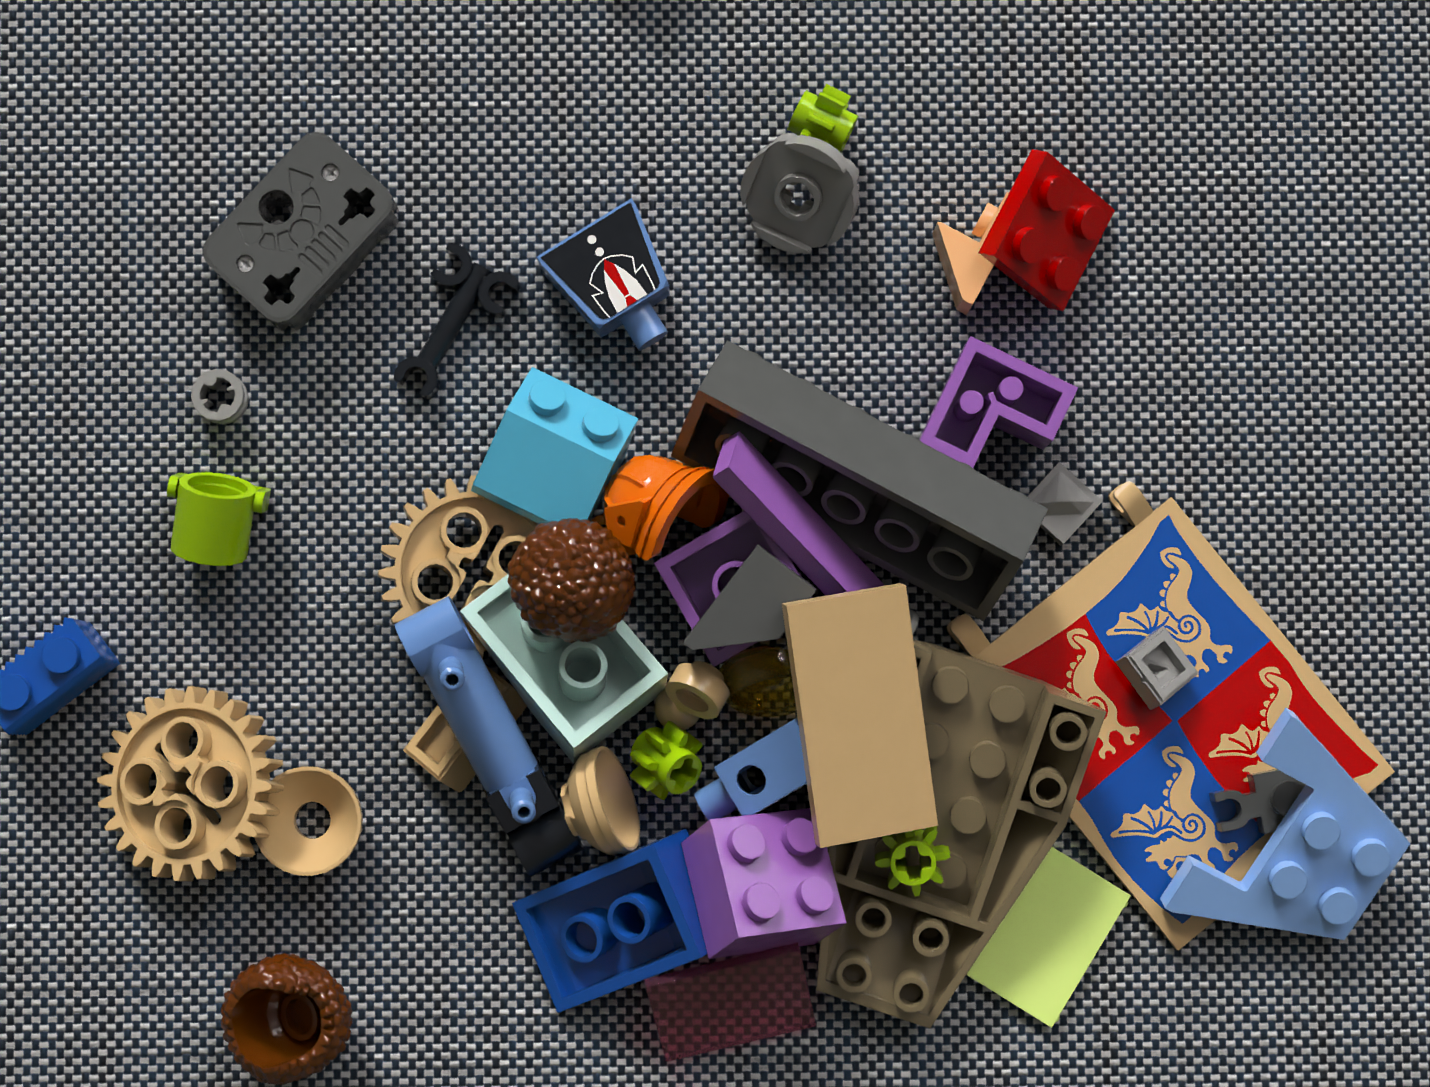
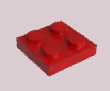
[978,149,1115,311]

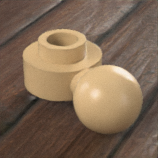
[655,661,730,730]

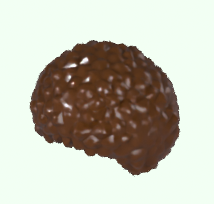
[507,518,635,643]
[221,953,353,1085]

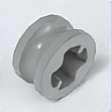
[191,369,249,425]

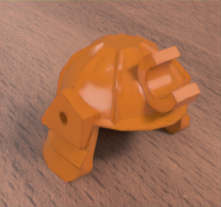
[591,455,729,561]

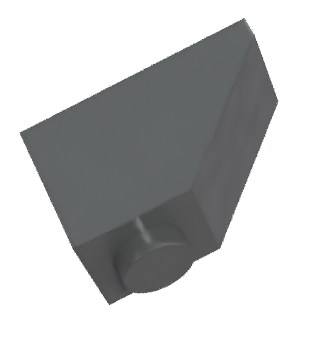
[683,544,816,650]

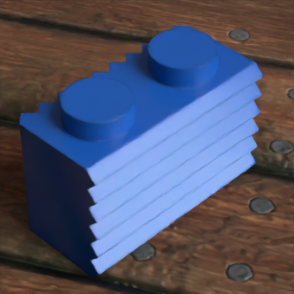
[0,617,120,736]

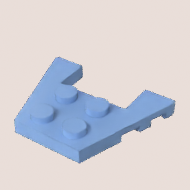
[1160,708,1410,940]

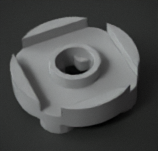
[740,133,859,254]

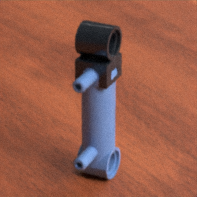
[394,596,584,877]

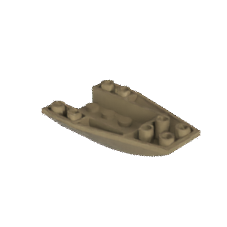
[816,640,1106,1029]

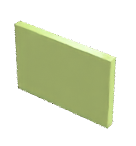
[966,847,1131,1028]

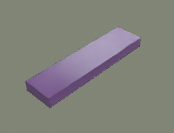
[713,431,885,596]

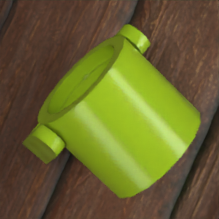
[167,472,271,566]

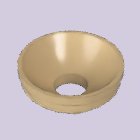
[560,746,640,855]
[255,766,363,876]

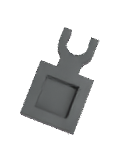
[1209,769,1306,834]

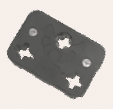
[203,132,399,331]

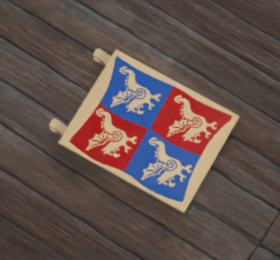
[946,481,1395,951]

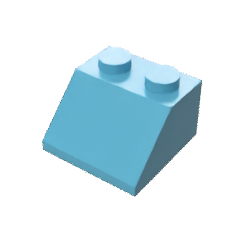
[471,367,638,524]

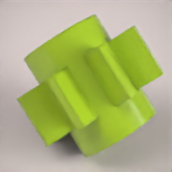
[787,84,859,153]
[630,721,703,800]
[875,826,950,896]

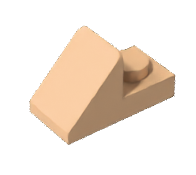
[932,192,1009,315]

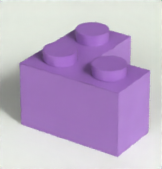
[919,336,1078,468]

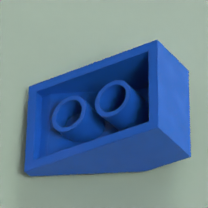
[512,829,707,1013]

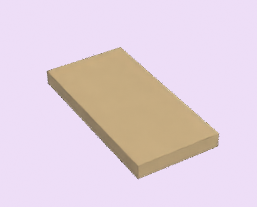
[782,583,938,848]

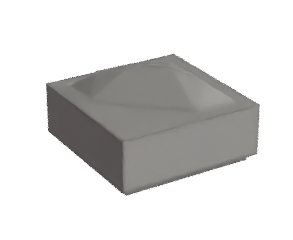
[1027,462,1103,546]
[1115,626,1199,710]

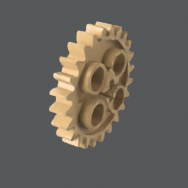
[378,475,538,659]
[97,686,284,881]

